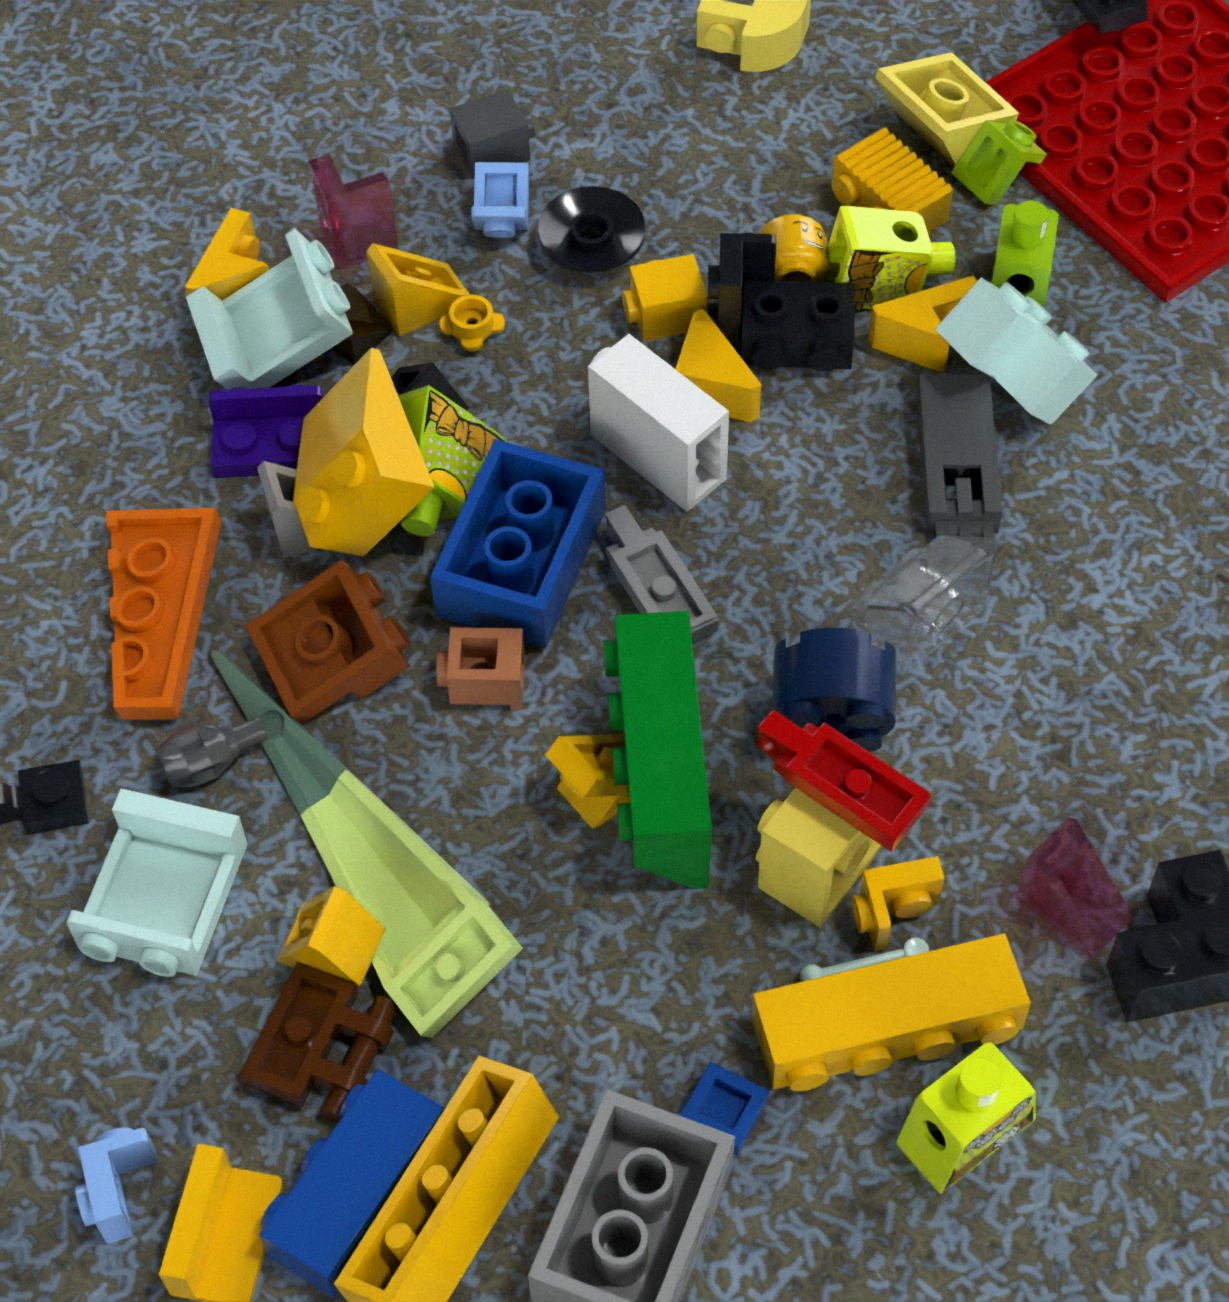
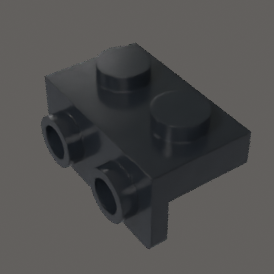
[707,233,776,354]

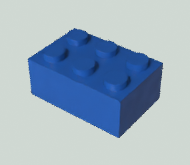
[430,439,606,649]

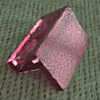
[309,154,399,270]

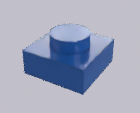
[680,1061,769,1156]

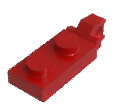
[755,709,932,852]

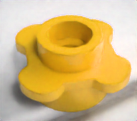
[439,294,505,351]

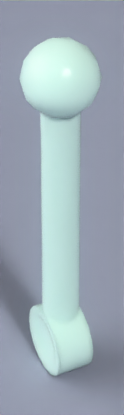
[800,938,929,982]

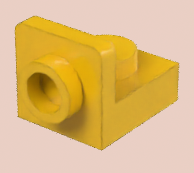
[852,856,945,952]

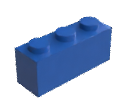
[259,1068,445,1299]

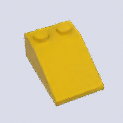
[293,348,435,557]

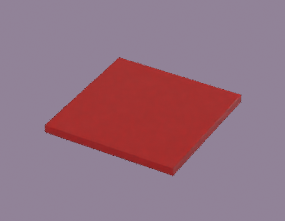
[985,0,1229,303]

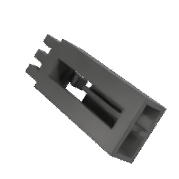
[916,374,1002,563]

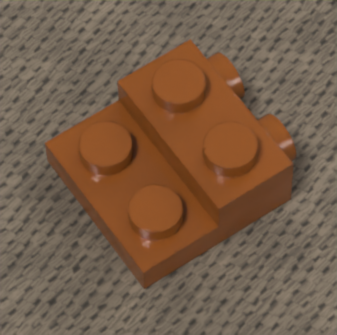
[245,559,411,725]

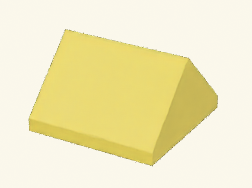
[875,52,1019,167]

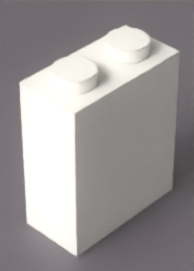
[588,334,729,512]

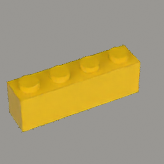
[751,933,1031,1091]
[334,1056,559,1302]

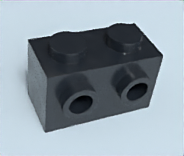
[741,280,855,371]

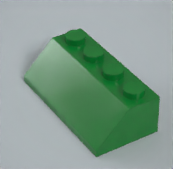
[603,610,712,889]

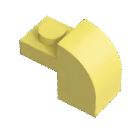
[697,0,811,72]

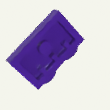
[208,384,324,478]

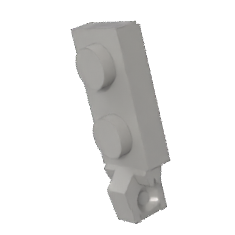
[604,505,719,642]

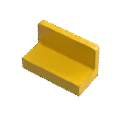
[159,1143,283,1302]

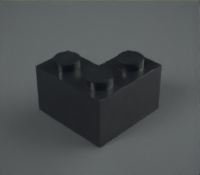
[1106,850,1229,1023]

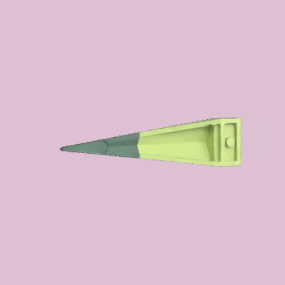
[211,650,523,1038]

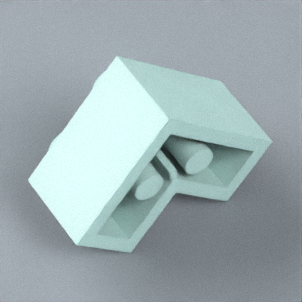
[935,277,1098,425]

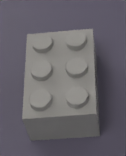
[528,1089,735,1302]

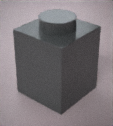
[450,89,535,179]

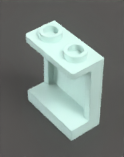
[186,228,353,390]
[66,788,248,977]

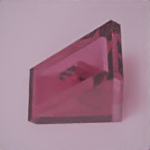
[1016,817,1134,958]

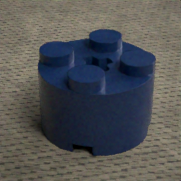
[772,628,896,752]

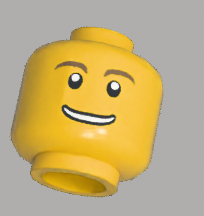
[759,214,829,282]

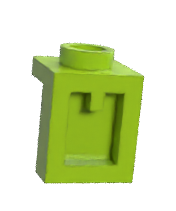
[951,119,1047,205]

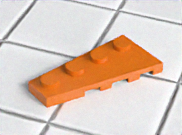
[106,508,222,720]

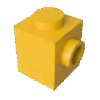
[622,254,707,342]

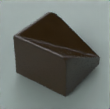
[330,282,392,365]

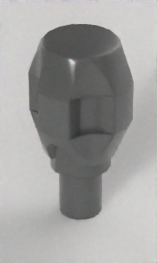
[155,717,268,788]

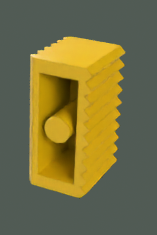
[831,127,953,234]

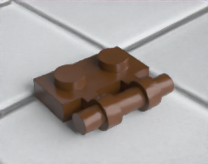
[240,962,399,1123]

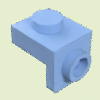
[471,162,529,238]
[75,1128,158,1244]

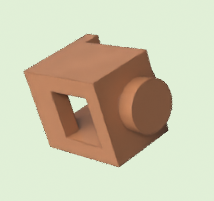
[437,627,525,710]

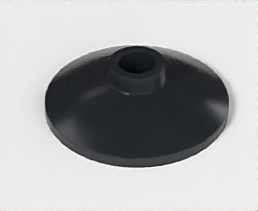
[538,186,645,273]

